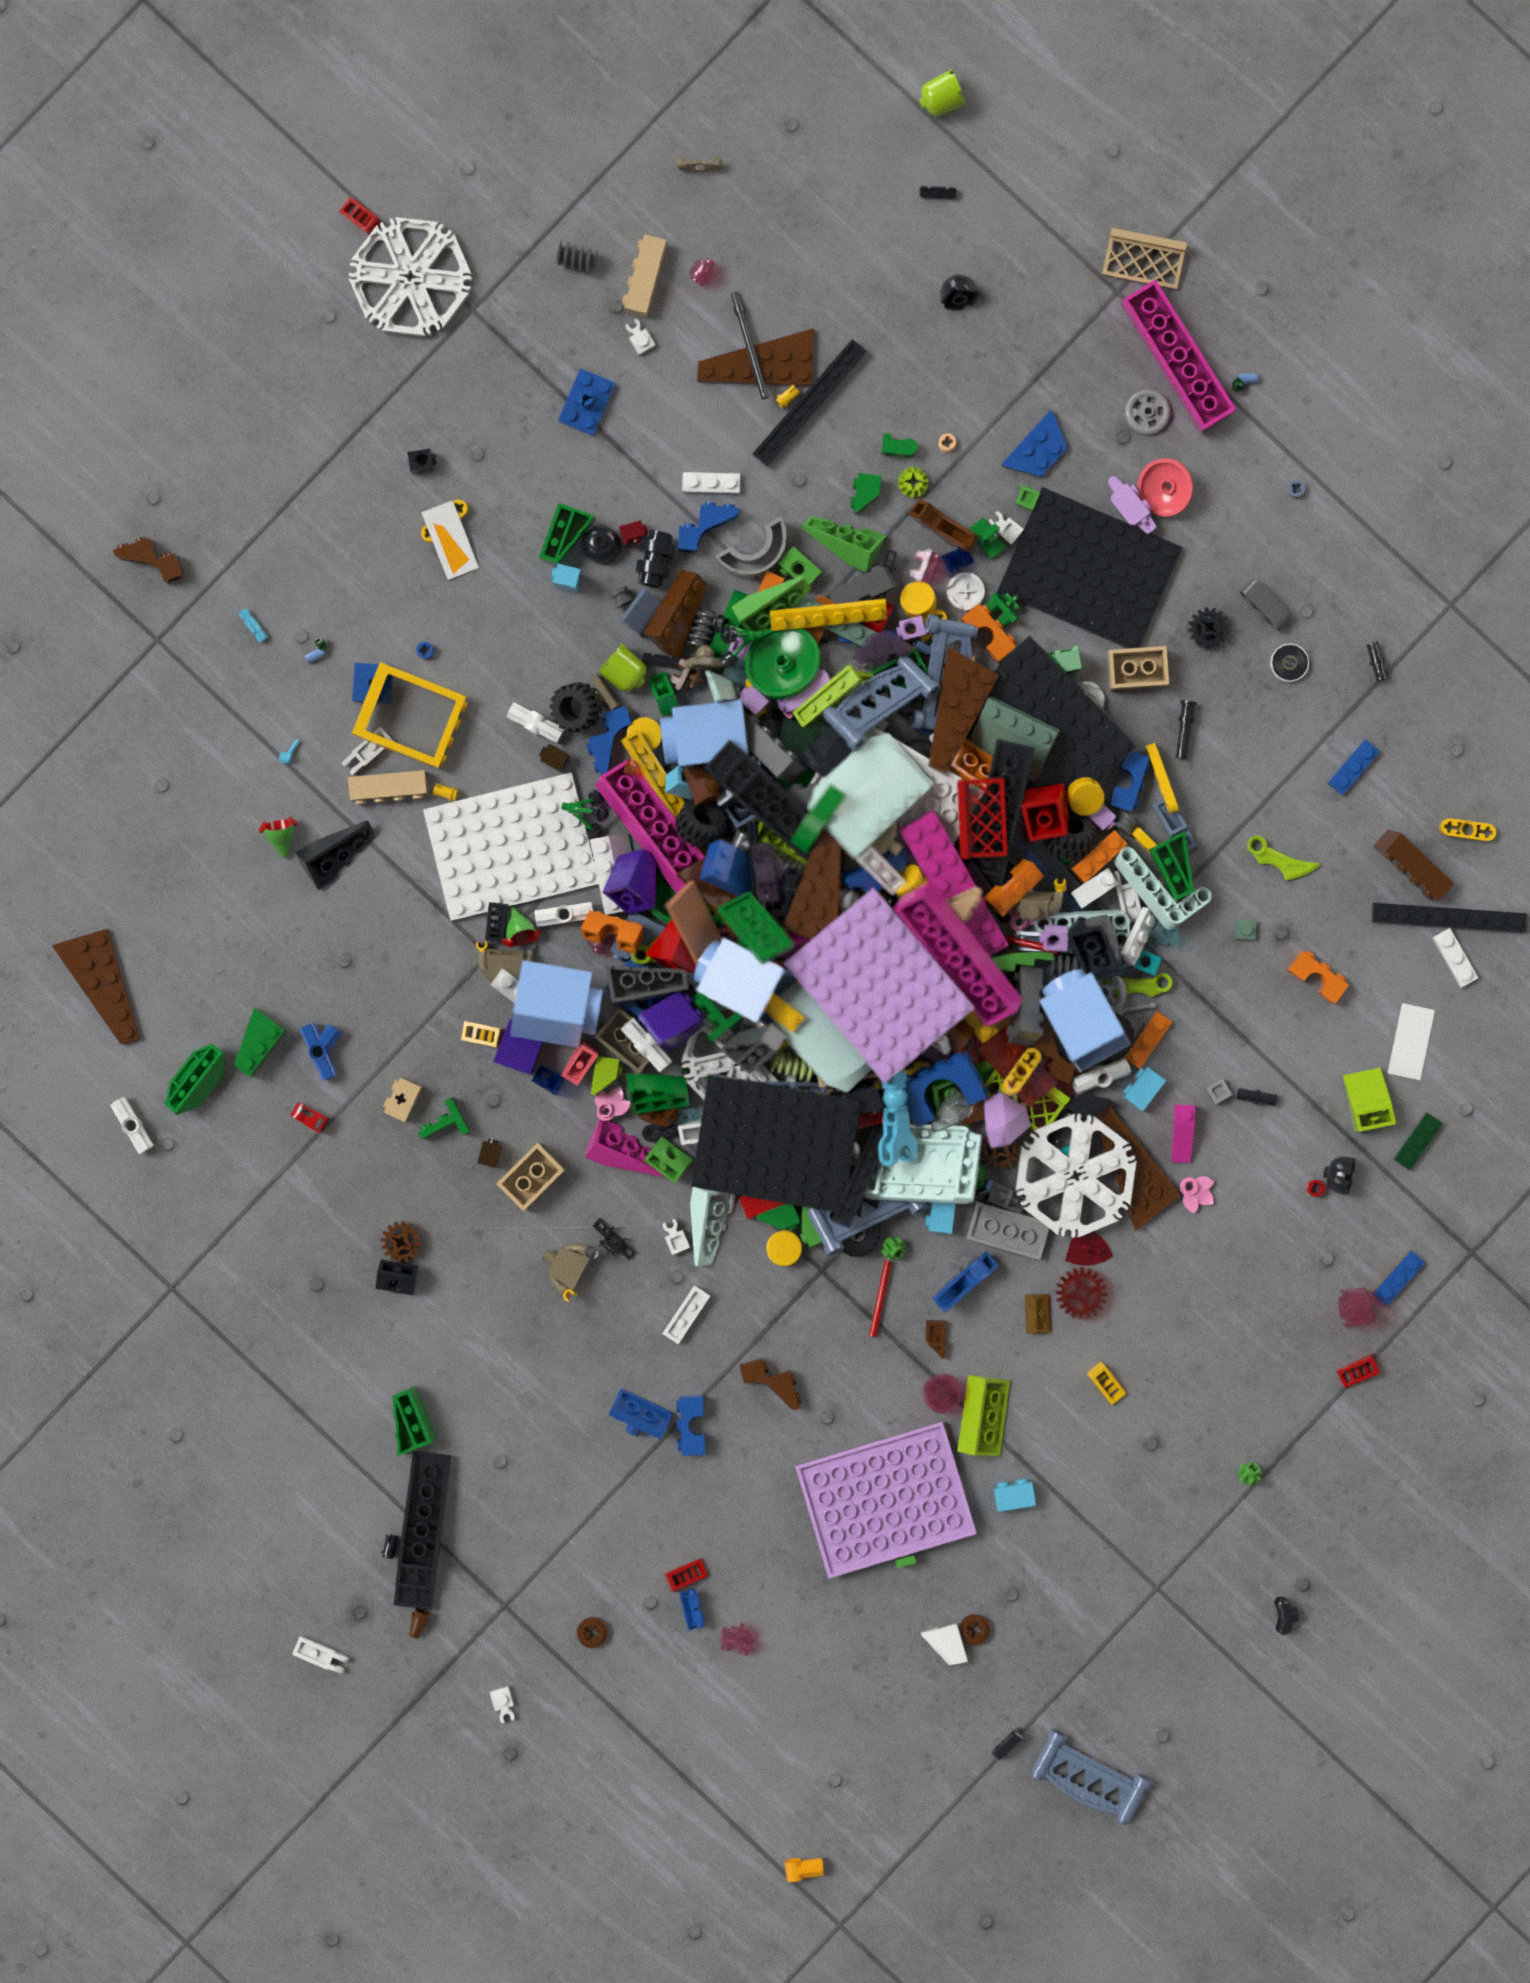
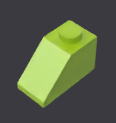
[591,1056,623,1096]

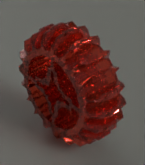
[1055,1267,1108,1319]

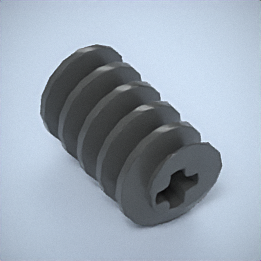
[556,241,598,274]
[686,606,718,648]
[1051,953,1083,977]

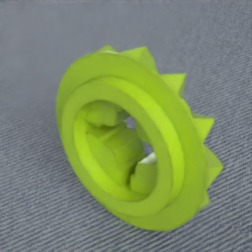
[898,466,929,498]

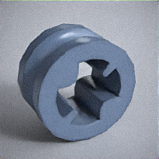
[1287,480,1305,499]

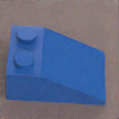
[700,840,751,896]

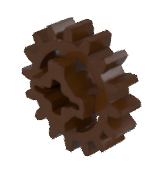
[980,1136,1020,1169]
[380,1221,423,1262]

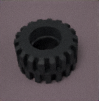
[550,682,603,732]
[675,798,728,849]
[1044,810,1096,860]

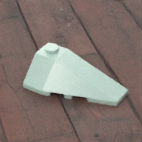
[705,670,740,703]
[690,1187,736,1266]

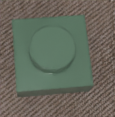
[1235,919,1256,940]

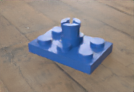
[558,368,616,436]
[609,1388,673,1439]

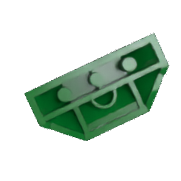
[164,1043,225,1115]

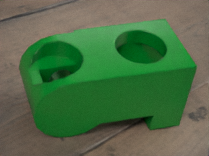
[881,433,918,458]

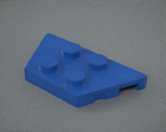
[1001,410,1067,478]

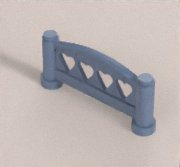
[910,614,977,730]
[823,656,941,752]
[807,1197,929,1257]
[1031,1728,1154,1825]

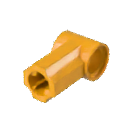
[784,1858,824,1882]

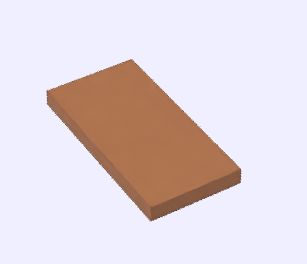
[666,881,723,965]

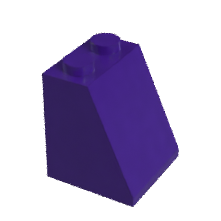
[602,849,656,915]
[638,991,706,1053]
[493,1019,544,1075]

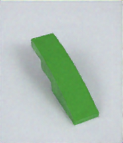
[990,952,1054,972]

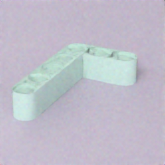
[1114,847,1212,930]
[1034,910,1130,968]

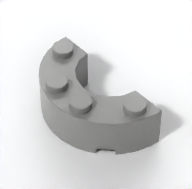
[715,516,786,578]

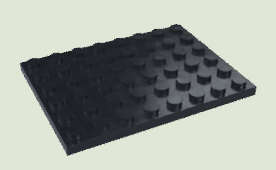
[997,487,1183,649]
[967,635,1137,811]
[691,1073,861,1212]

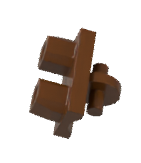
[670,657,704,695]

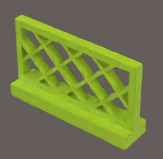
[792,665,874,728]
[985,1053,1070,1130]

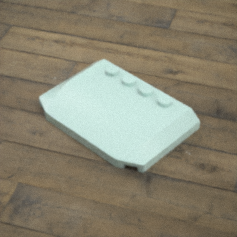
[808,733,934,858]
[771,980,872,1093]
[864,1124,982,1204]

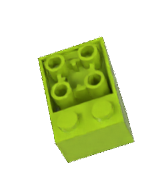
[1342,1067,1396,1132]

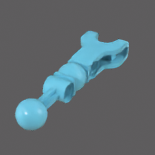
[878,1069,917,1166]

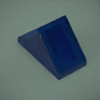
[939,549,974,577]
[532,1065,566,1096]

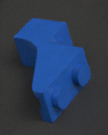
[678,502,739,553]
[586,706,632,776]
[840,848,910,892]
[932,1251,999,1313]

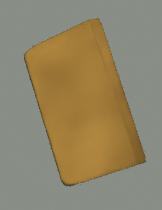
[1025,1294,1050,1334]

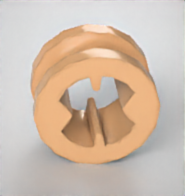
[939,433,956,452]

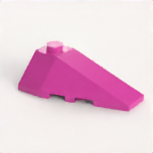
[585,1118,662,1176]

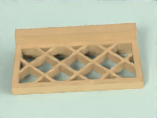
[1102,228,1187,289]

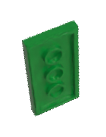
[717,891,794,965]

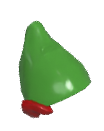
[258,816,299,858]
[501,907,541,949]

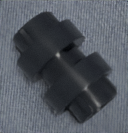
[635,530,675,588]

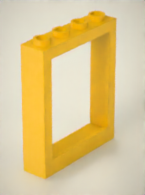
[352,662,468,769]

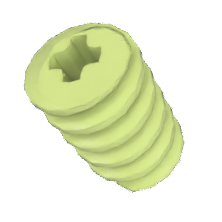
[770,1050,813,1082]

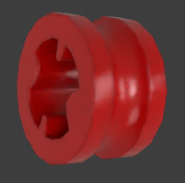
[1306,1180,1325,1197]

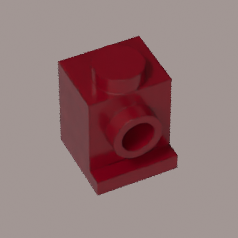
[619,520,648,547]

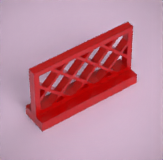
[957,778,1007,859]

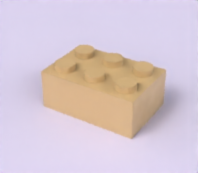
[1107,646,1169,691]
[496,1143,566,1211]

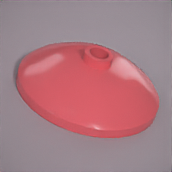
[1137,458,1193,516]

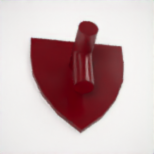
[1065,1230,1113,1266]

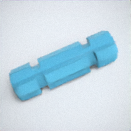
[239,608,268,643]

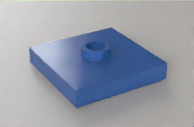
[352,663,393,704]

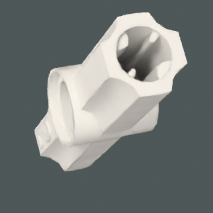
[506,702,565,744]
[535,902,593,927]
[621,1018,672,1072]
[1071,1058,1131,1094]
[110,1096,154,1154]

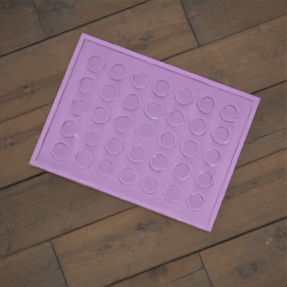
[784,888,974,1083]
[795,1422,977,1578]

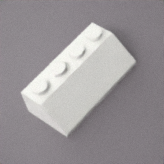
[590,833,632,916]

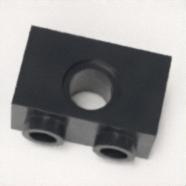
[376,1259,419,1295]

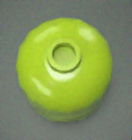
[919,69,967,117]
[597,643,646,692]

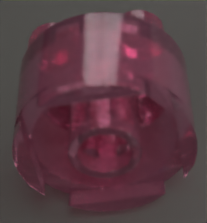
[1338,1287,1376,1328]
[922,1373,962,1414]

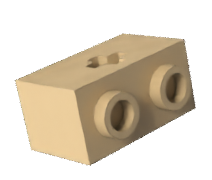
[383,1078,423,1122]

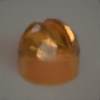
[624,759,640,775]

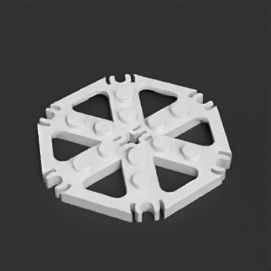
[349,217,472,337]
[681,1003,800,1100]
[1015,1113,1136,1238]

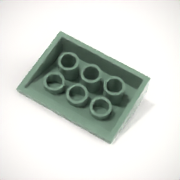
[969,696,1060,782]

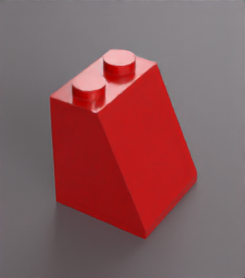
[1021,783,1068,841]
[646,919,697,974]

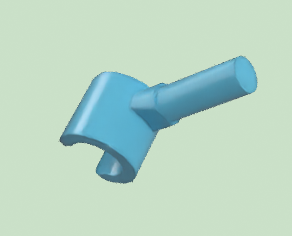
[279,739,300,764]

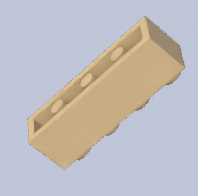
[622,234,667,318]
[348,770,428,804]

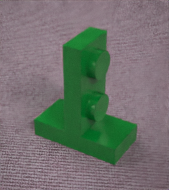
[968,518,1007,560]
[693,992,743,1042]
[417,1097,470,1139]

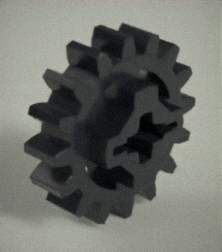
[1187,607,1230,649]

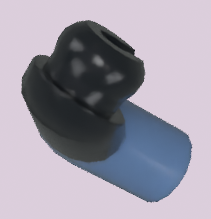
[974,1179,997,1202]

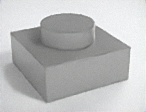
[1205,1078,1232,1105]

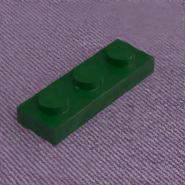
[1393,1112,1443,1171]

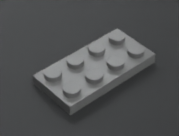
[966,1202,1049,1260]

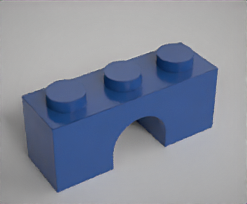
[1108,751,1151,813]
[676,1395,705,1456]

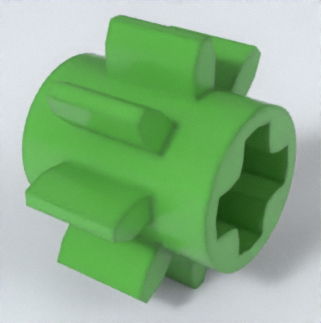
[881,1236,906,1261]
[1237,1462,1262,1486]

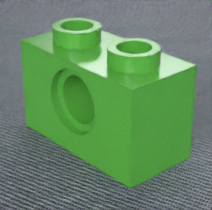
[778,546,822,587]
[644,1137,692,1183]

